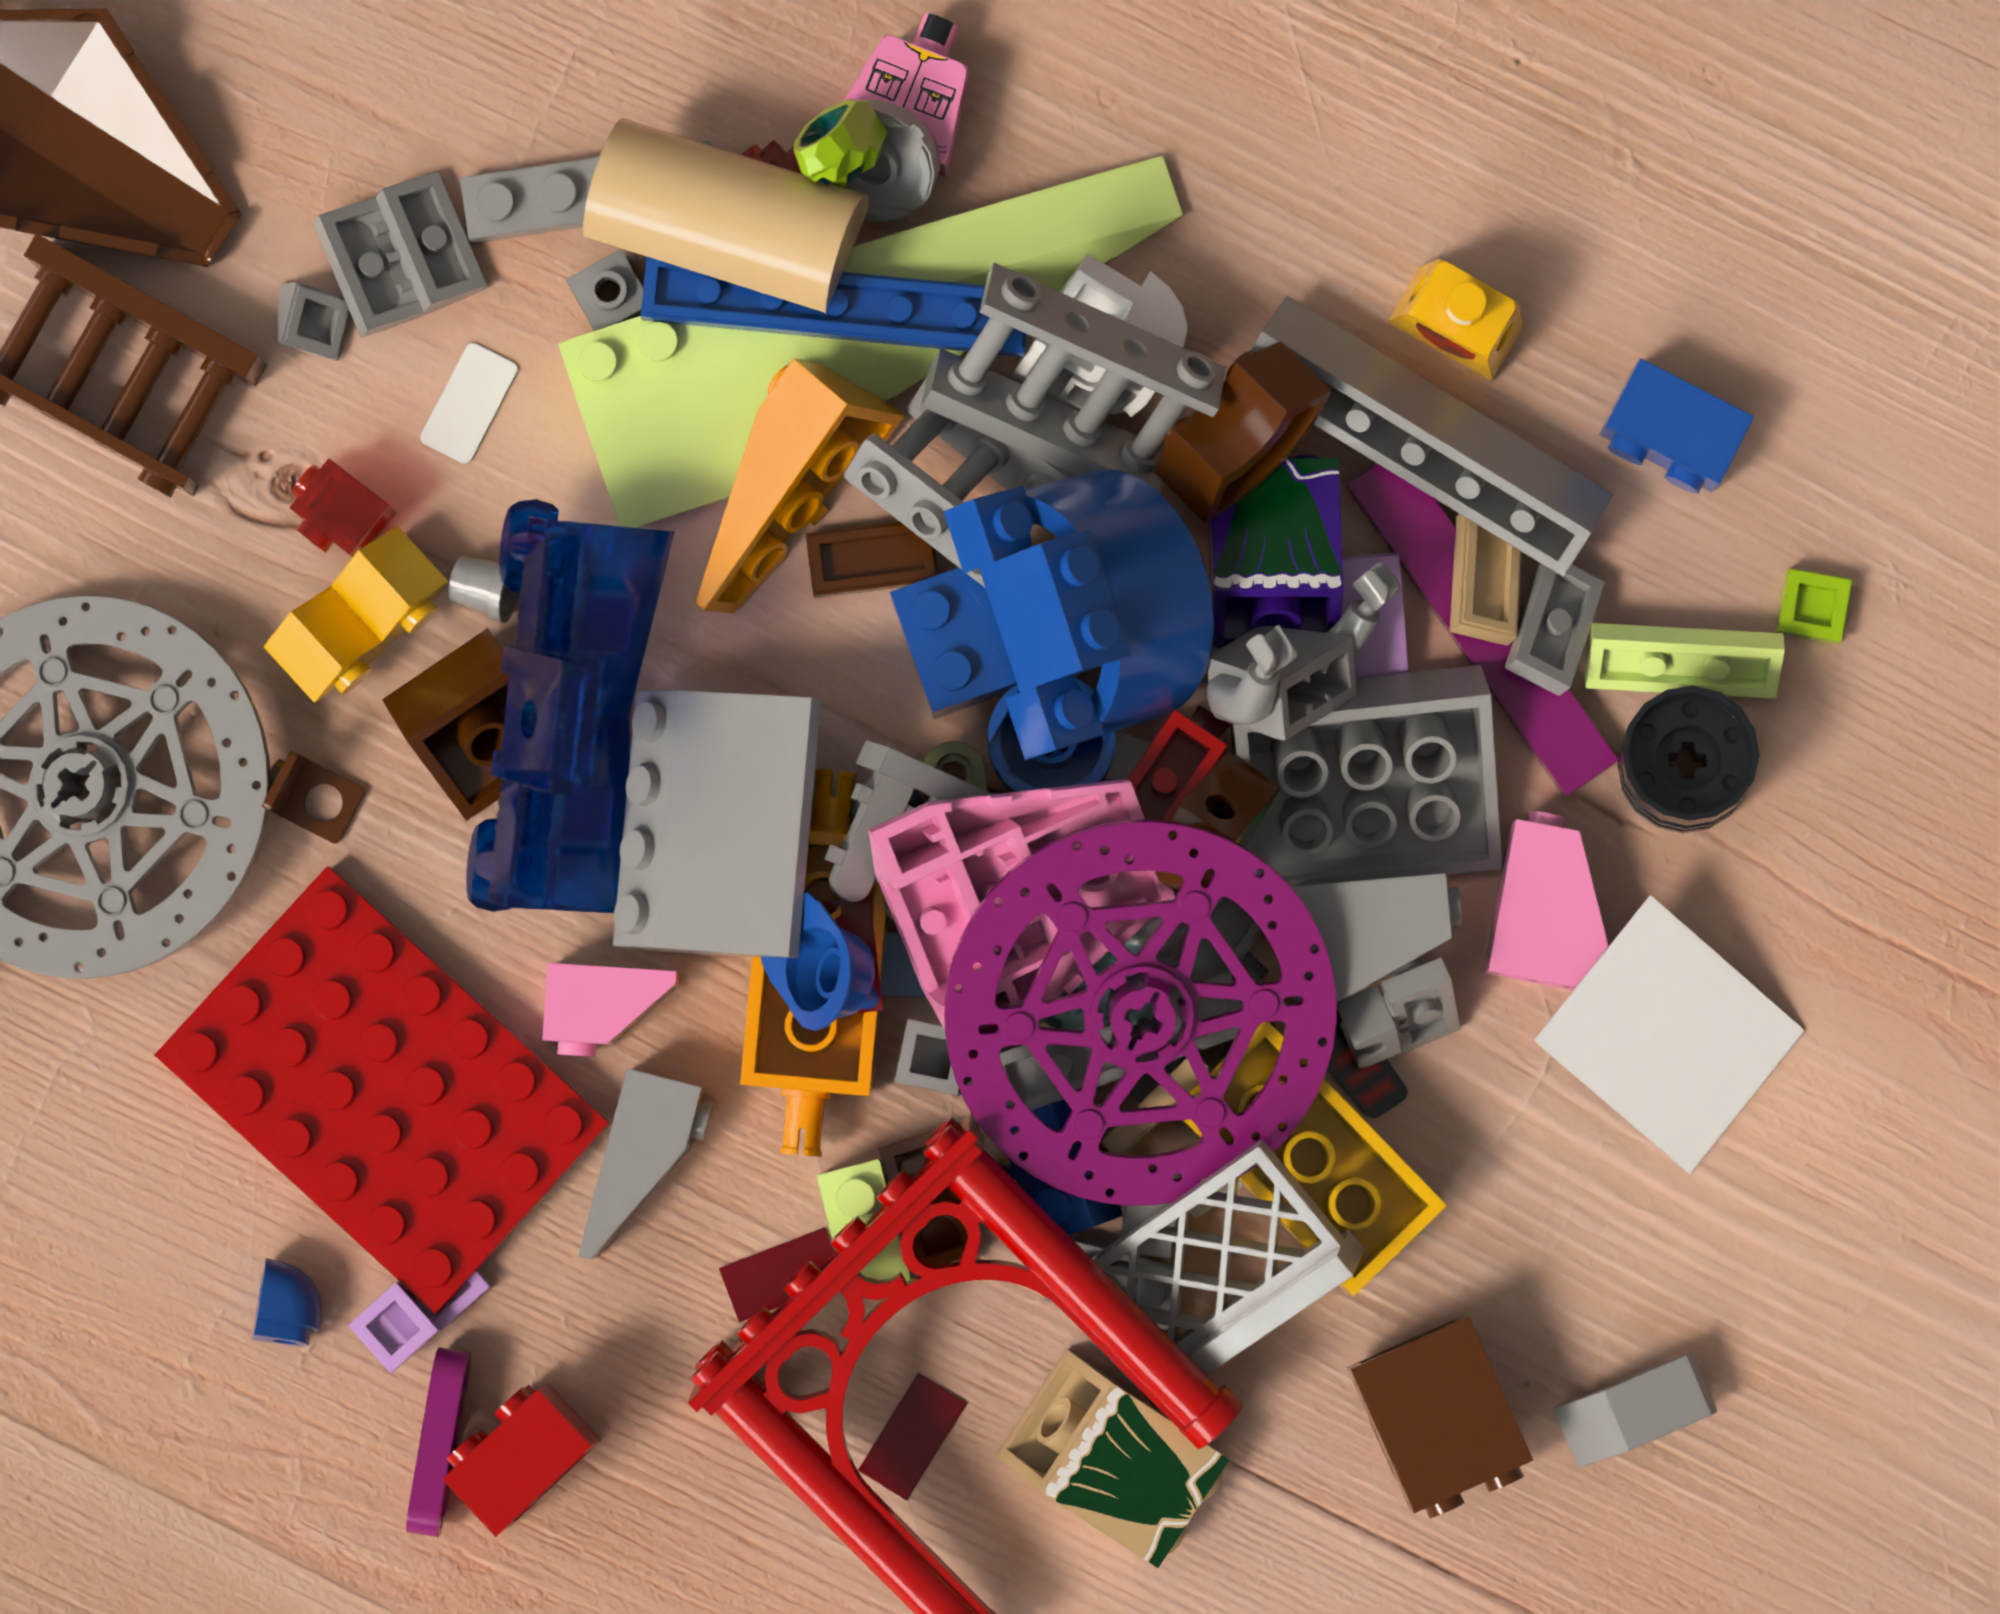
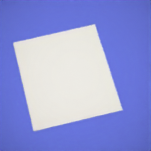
[1533,895,1805,1174]

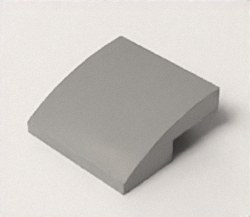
[313,171,487,338]

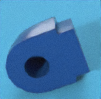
[252,1258,321,1346]

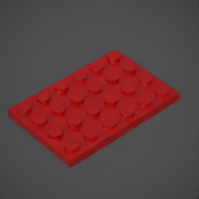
[154,866,611,1314]

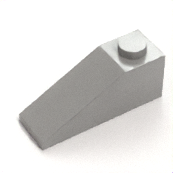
[578,1068,713,1259]

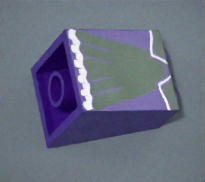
[1209,454,1344,648]

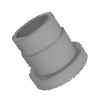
[448,556,523,623]

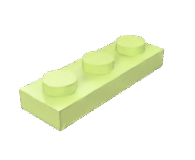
[1584,623,1785,699]

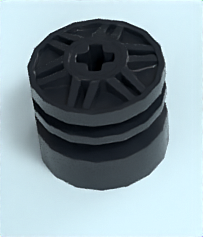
[1617,686,1760,834]

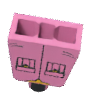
[843,13,969,177]

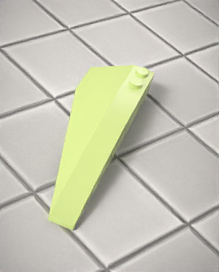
[558,156,1183,534]

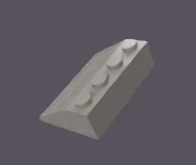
[1230,665,1503,886]
[613,690,821,958]

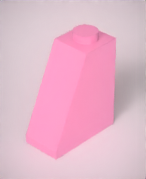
[1483,811,1609,990]

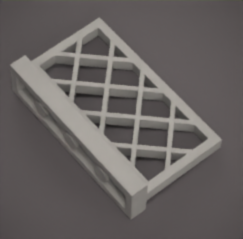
[1092,1139,1365,1410]

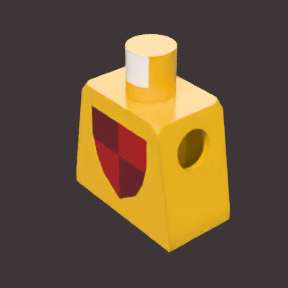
[1388,259,1524,382]

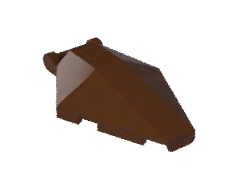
[0,8,242,267]

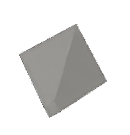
[277,282,350,361]

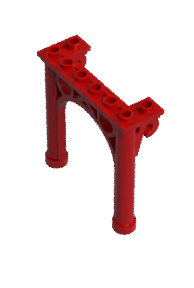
[688,1113,1244,1614]

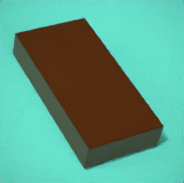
[805,521,939,599]

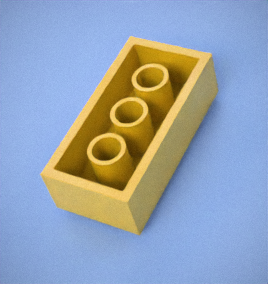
[1181,1022,1447,1296]

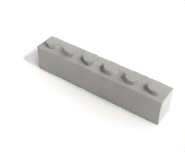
[1251,295,1613,577]

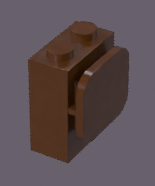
[1347,1315,1534,1518]

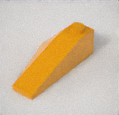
[695,358,904,614]

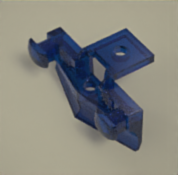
[466,499,675,913]

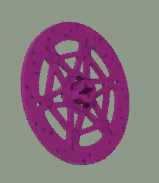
[944,820,1337,1206]

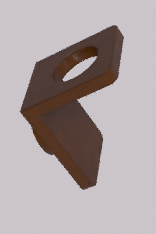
[262,750,365,844]

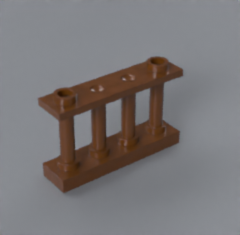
[0,234,267,498]

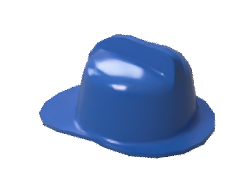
[761,892,879,1031]

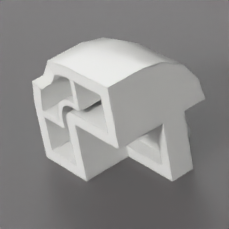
[1011,254,1188,417]

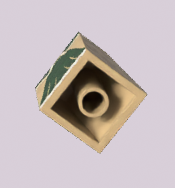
[996,1349,1230,1568]

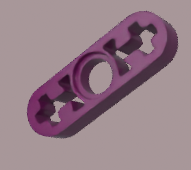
[406,1347,471,1538]

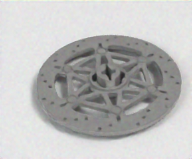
[0,596,271,979]

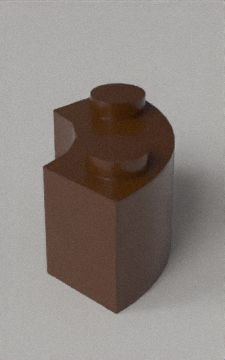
[1155,341,1332,522]

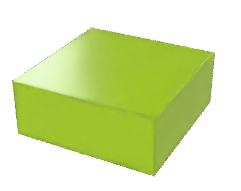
[1775,568,1852,645]

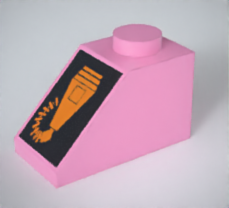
[542,963,680,1057]

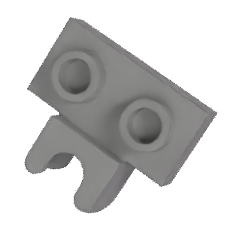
[1337,957,1461,1068]

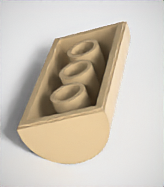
[583,118,869,313]

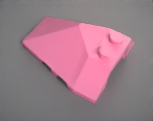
[868,779,1175,1056]

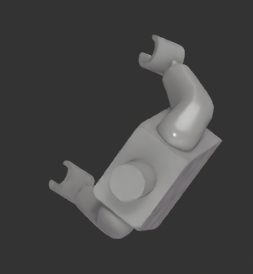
[1201,561,1400,741]

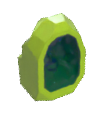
[794,99,888,187]

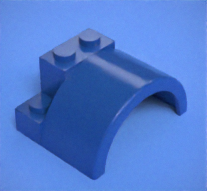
[943,469,1214,760]

